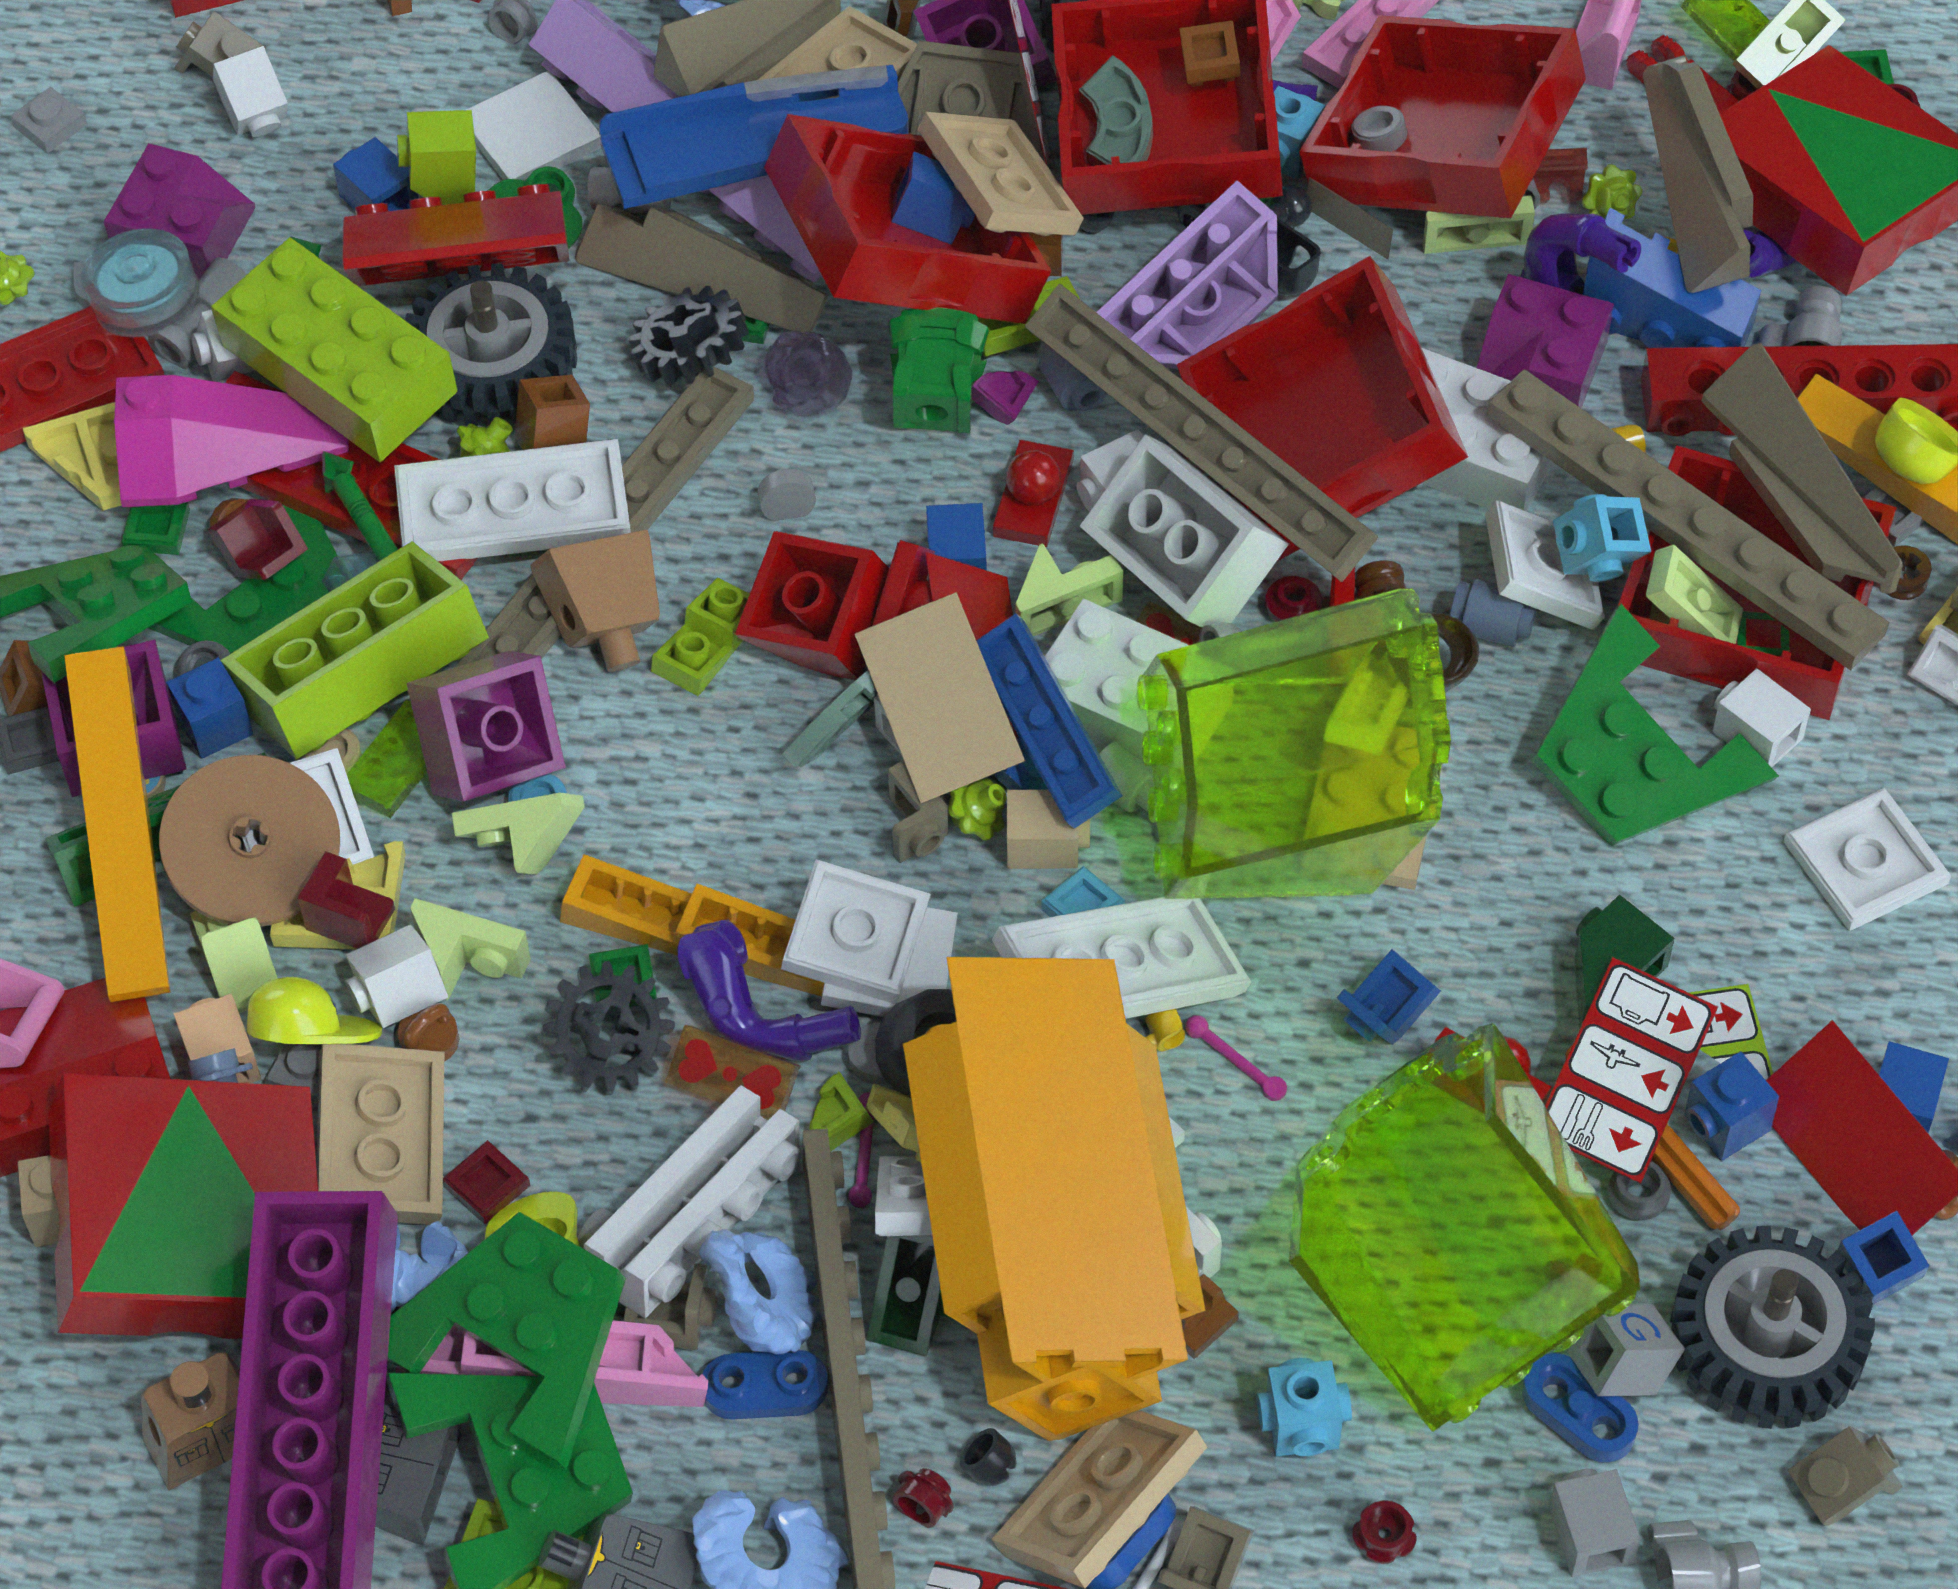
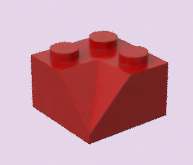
[735,531,890,681]

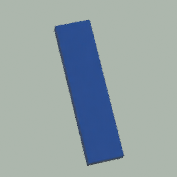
[976,613,1123,829]

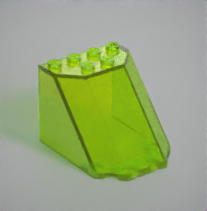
[1137,588,1451,899]
[1288,1023,1641,1432]

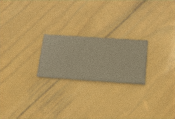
[1307,178,1393,259]

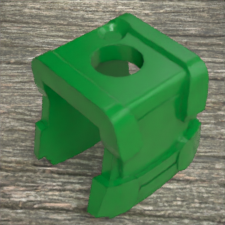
[888,307,989,434]

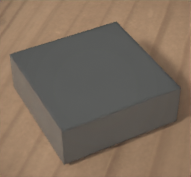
[0,706,59,775]

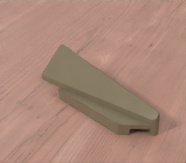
[653,0,841,97]
[1643,55,1753,293]
[576,204,829,334]
[1702,342,1903,594]

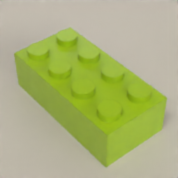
[211,237,458,462]
[220,541,489,760]

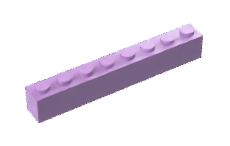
[528,0,823,283]

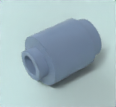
[1038,342,1107,411]
[1450,579,1537,647]

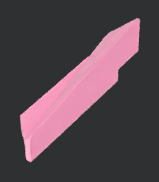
[396,1320,708,1407]

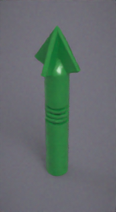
[322,451,398,561]

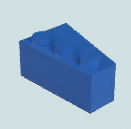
[1583,208,1761,348]

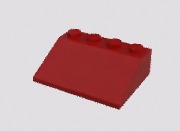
[343,184,570,287]
[0,977,171,1178]

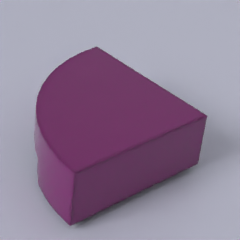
[971,370,1039,425]

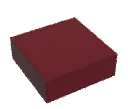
[443,1140,531,1224]

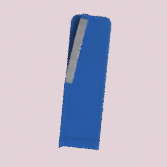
[599,65,909,209]

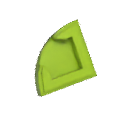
[809,1071,874,1152]

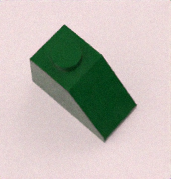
[1574,895,1675,1028]
[866,1235,941,1356]

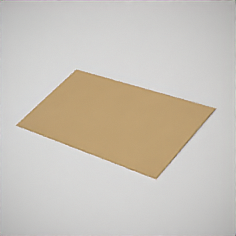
[855,592,1025,803]

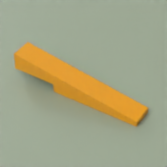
[1797,374,1958,545]
[64,646,171,1002]
[560,854,824,997]

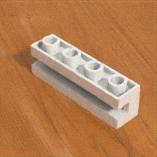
[584,1085,802,1319]

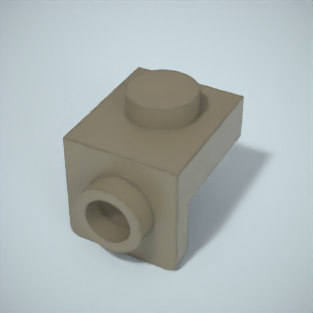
[174,11,266,77]
[888,759,948,863]
[623,1263,718,1350]
[1787,1426,1903,1526]
[1157,1506,1254,1589]

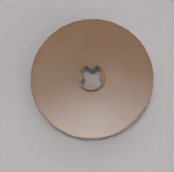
[159,755,340,927]

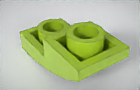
[651,577,750,696]

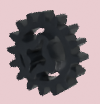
[628,286,749,386]
[541,961,675,1095]

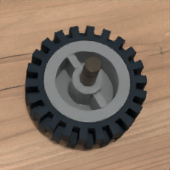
[405,264,577,426]
[1670,1225,1875,1429]

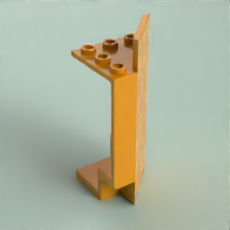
[903,957,1206,1441]

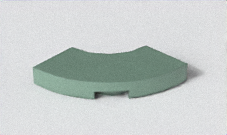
[1079,55,1153,166]
[782,670,878,768]

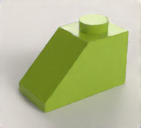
[397,110,476,205]

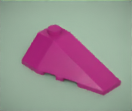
[114,375,349,507]

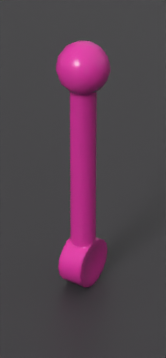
[1185,1015,1287,1101]
[848,1092,874,1208]

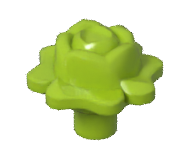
[1582,164,1643,219]
[0,251,35,305]
[457,417,513,458]
[948,778,1007,841]

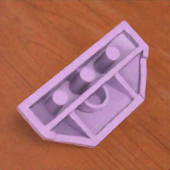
[1097,181,1278,369]

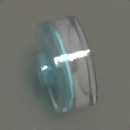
[81,229,200,337]

